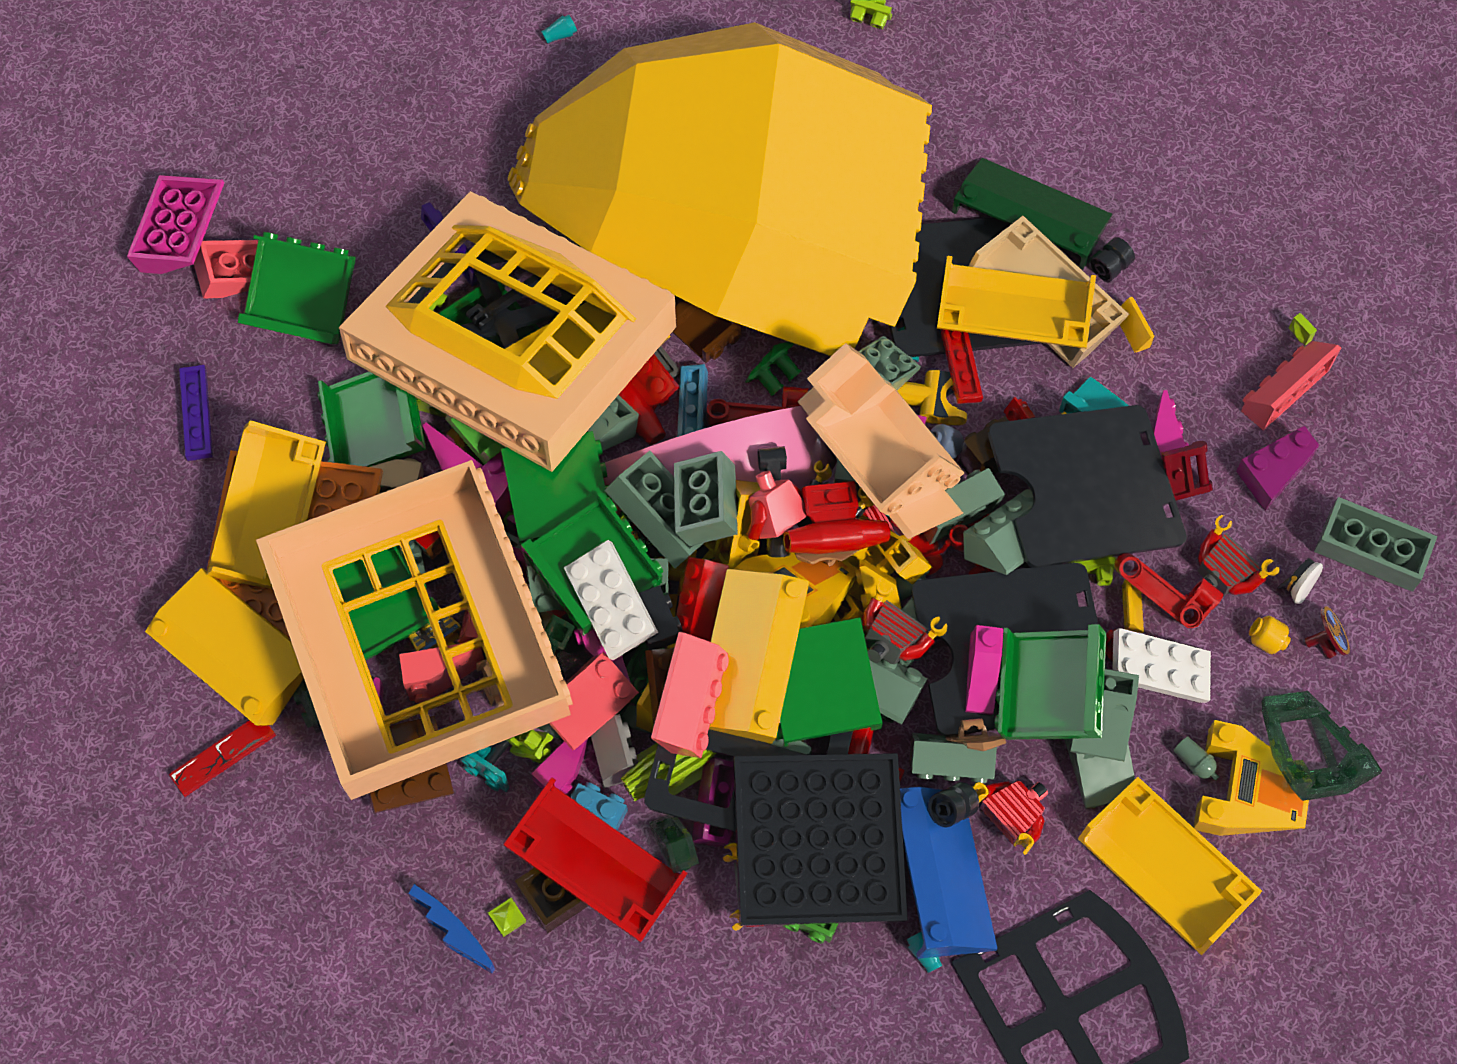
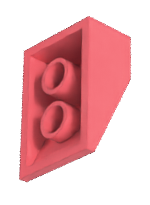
[194,240,258,299]
[399,643,485,703]
[549,652,639,751]

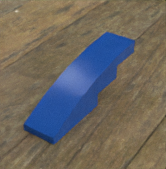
[408,884,495,973]

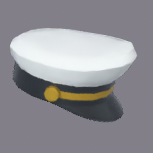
[1277,558,1323,604]

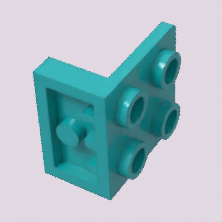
[1059,377,1129,414]
[460,747,509,792]

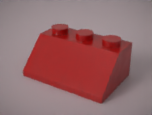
[676,557,729,642]

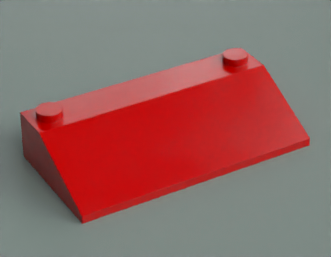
[503,777,688,943]

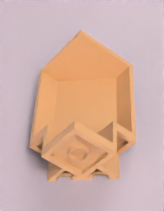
[798,343,964,539]

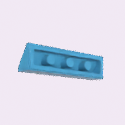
[677,364,708,437]

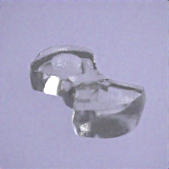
[556,648,591,673]

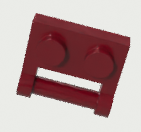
[1161,441,1213,500]

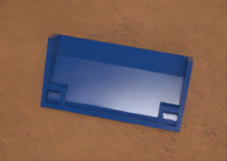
[900,787,997,959]

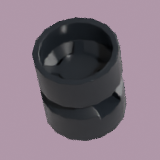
[1088,237,1135,283]
[928,782,979,828]

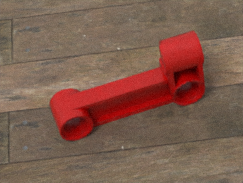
[707,386,809,427]
[1114,553,1223,628]

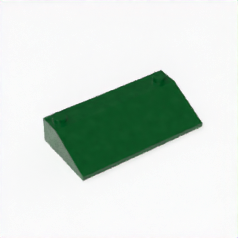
[952,158,1112,270]

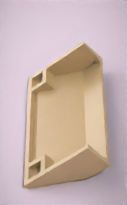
[968,216,1129,368]

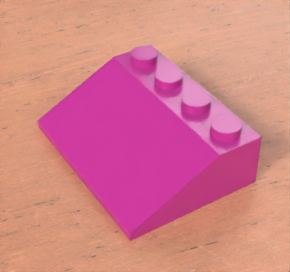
[127,175,225,274]

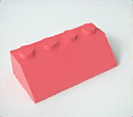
[1241,341,1341,430]
[651,632,729,758]

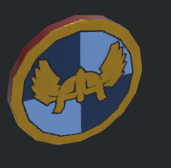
[1305,606,1350,659]

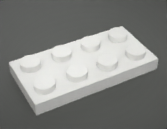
[564,540,658,660]
[1113,628,1211,703]

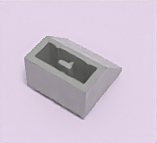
[591,714,638,788]

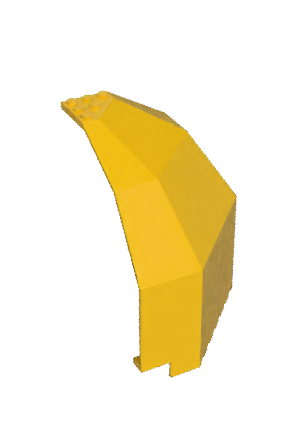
[508,22,932,356]

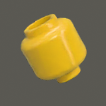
[1249,615,1291,654]

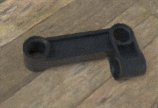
[757,446,791,557]

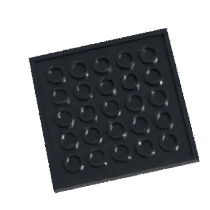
[733,754,908,926]

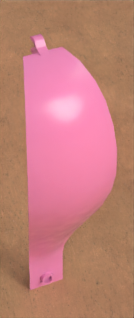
[603,406,837,515]

